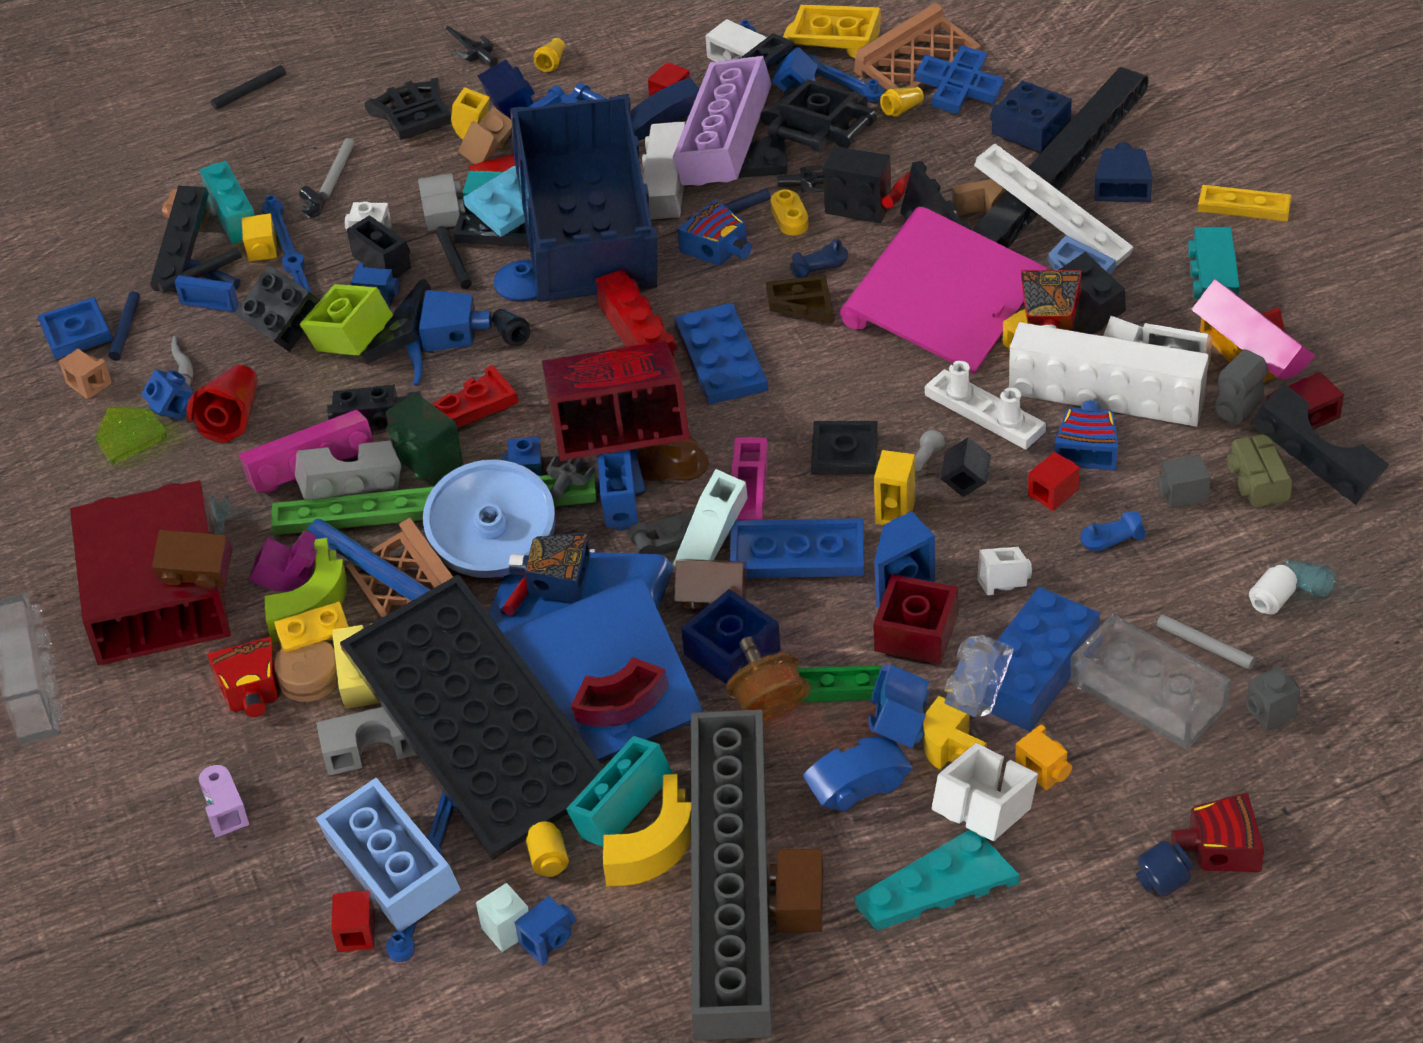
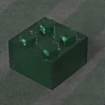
[386,392,464,487]

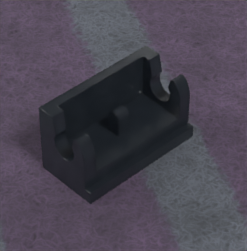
[739,33,794,70]

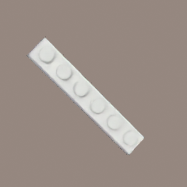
[974,144,1134,267]

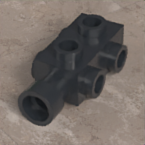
[327,384,424,430]

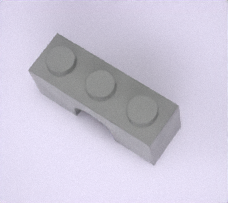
[295,441,401,500]
[316,707,416,776]

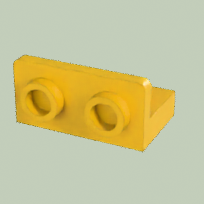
[274,601,349,652]

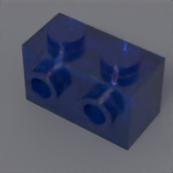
[477,59,535,119]

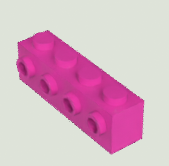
[238,410,374,493]

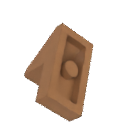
[458,107,512,164]
[952,179,1007,216]

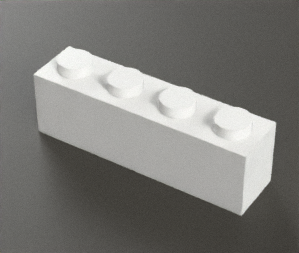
[642,121,685,220]

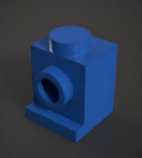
[351,263,400,308]
[515,896,576,966]

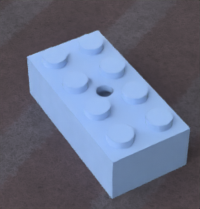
[316,778,461,932]

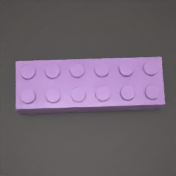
[673,56,772,186]

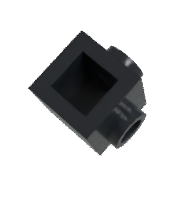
[940,437,991,497]

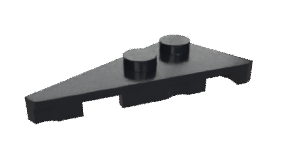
[362,279,431,363]

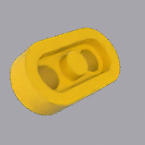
[770,189,809,236]

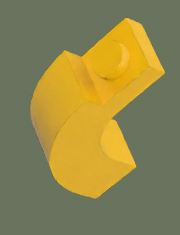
[603,774,691,887]

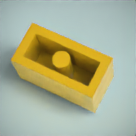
[874,450,916,525]

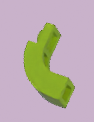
[264,538,348,643]

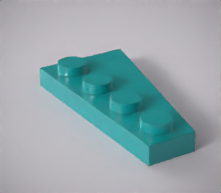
[854,829,1019,931]

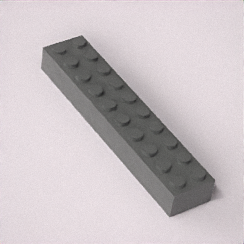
[691,709,772,1040]

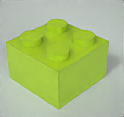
[300,284,393,356]

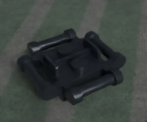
[760,79,877,153]

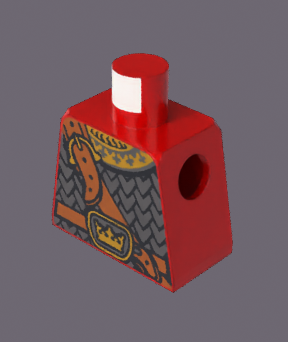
[1021,270,1082,330]

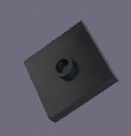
[811,421,878,474]

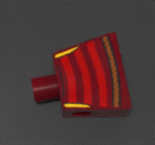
[1171,793,1264,872]

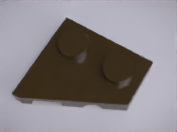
[766,275,834,323]

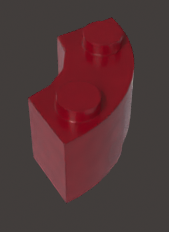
[571,657,669,727]

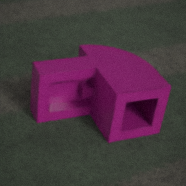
[248,530,317,591]

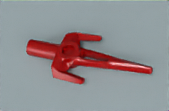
[882,171,910,210]

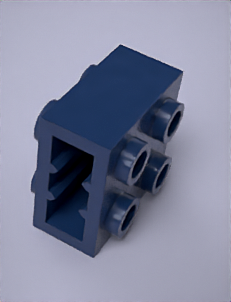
[990,80,1072,152]

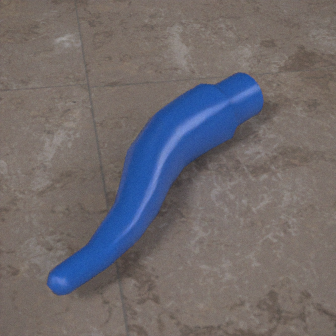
[407,334,423,386]

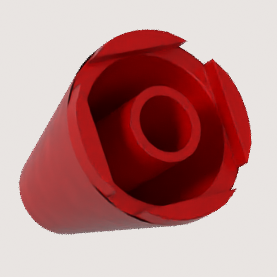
[187,365,258,443]

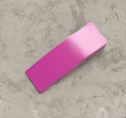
[731,437,769,521]

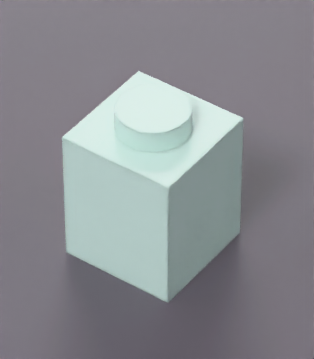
[476,883,529,952]

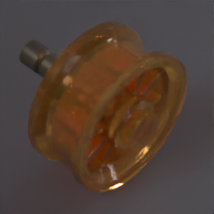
[726,637,811,722]

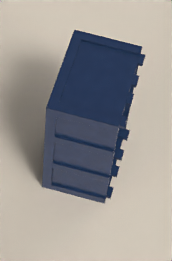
[511,94,658,302]

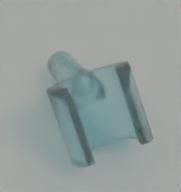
[209,495,232,535]

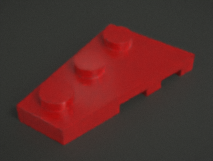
[419,365,519,437]

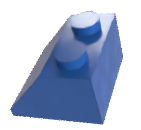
[874,511,935,609]

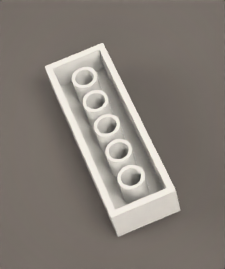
[1009,322,1209,427]

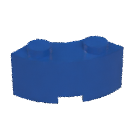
[868,664,930,748]
[802,736,913,812]

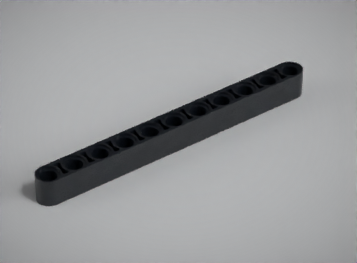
[972,67,1149,248]

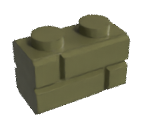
[1227,434,1292,508]

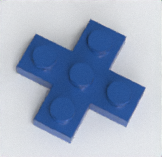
[915,45,1005,114]

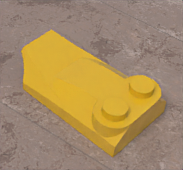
[783,5,881,58]

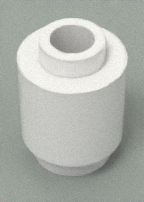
[1249,565,1297,614]

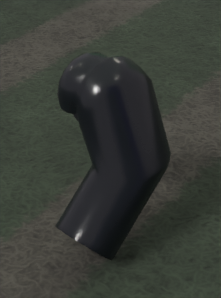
[299,186,325,218]

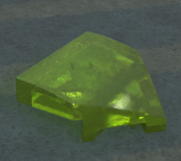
[96,407,167,465]

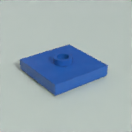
[37,297,113,359]

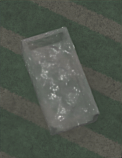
[0,592,65,745]
[1070,614,1231,750]

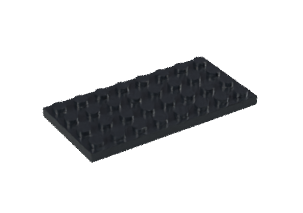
[340,574,604,860]

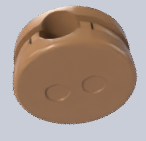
[274,640,338,702]

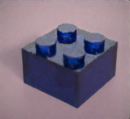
[681,589,781,689]

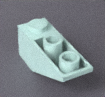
[672,469,748,569]

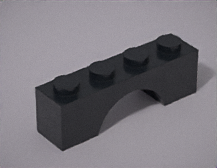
[1251,383,1389,505]

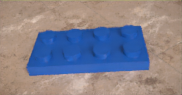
[674,303,768,405]
[730,518,864,578]

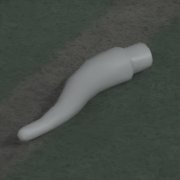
[171,336,193,387]

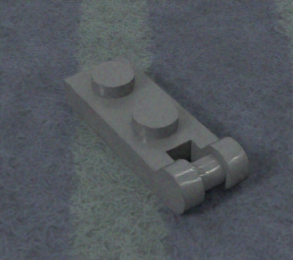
[627,509,695,555]

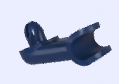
[790,239,848,278]

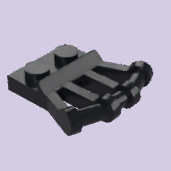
[365,78,452,140]

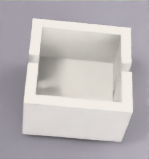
[931,743,1038,841]

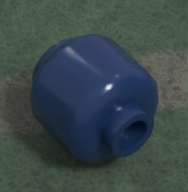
[1135,841,1194,897]

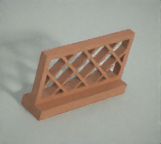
[854,3,981,90]
[346,518,453,618]

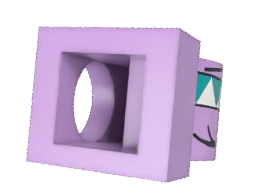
[199,765,249,838]

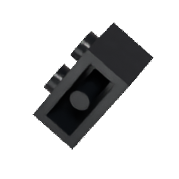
[347,215,411,278]

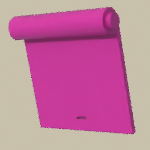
[840,207,1047,374]

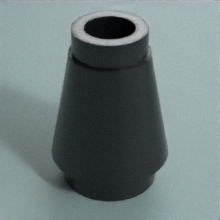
[492,309,530,346]

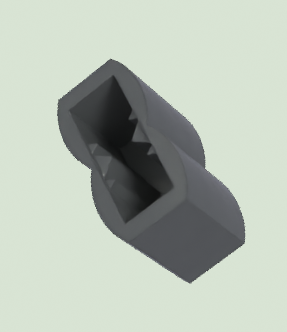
[1216,349,1267,426]

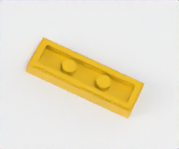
[1198,185,1292,222]

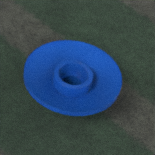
[494,260,538,302]

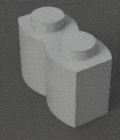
[418,173,466,231]

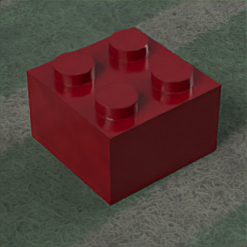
[873,574,958,664]

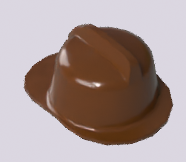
[637,436,709,481]

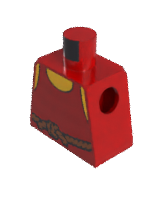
[207,637,278,717]

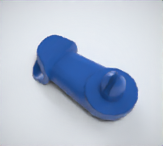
[1080,511,1145,552]

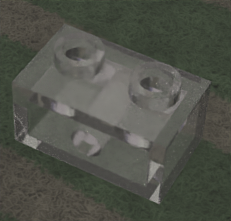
[944,635,1014,717]

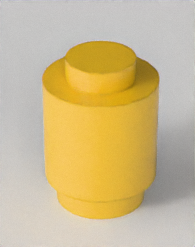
[526,822,569,877]

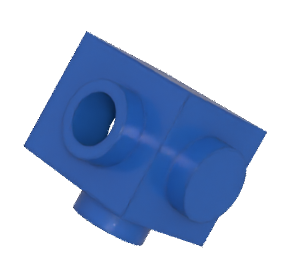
[772,47,818,91]
[502,436,544,476]

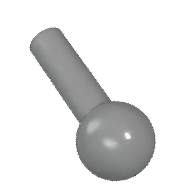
[915,430,945,471]

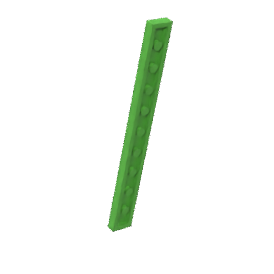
[271,471,597,535]

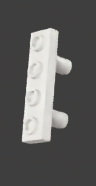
[925,361,1046,450]

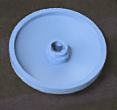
[423,460,556,578]

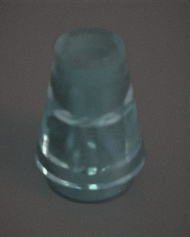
[1284,559,1336,597]

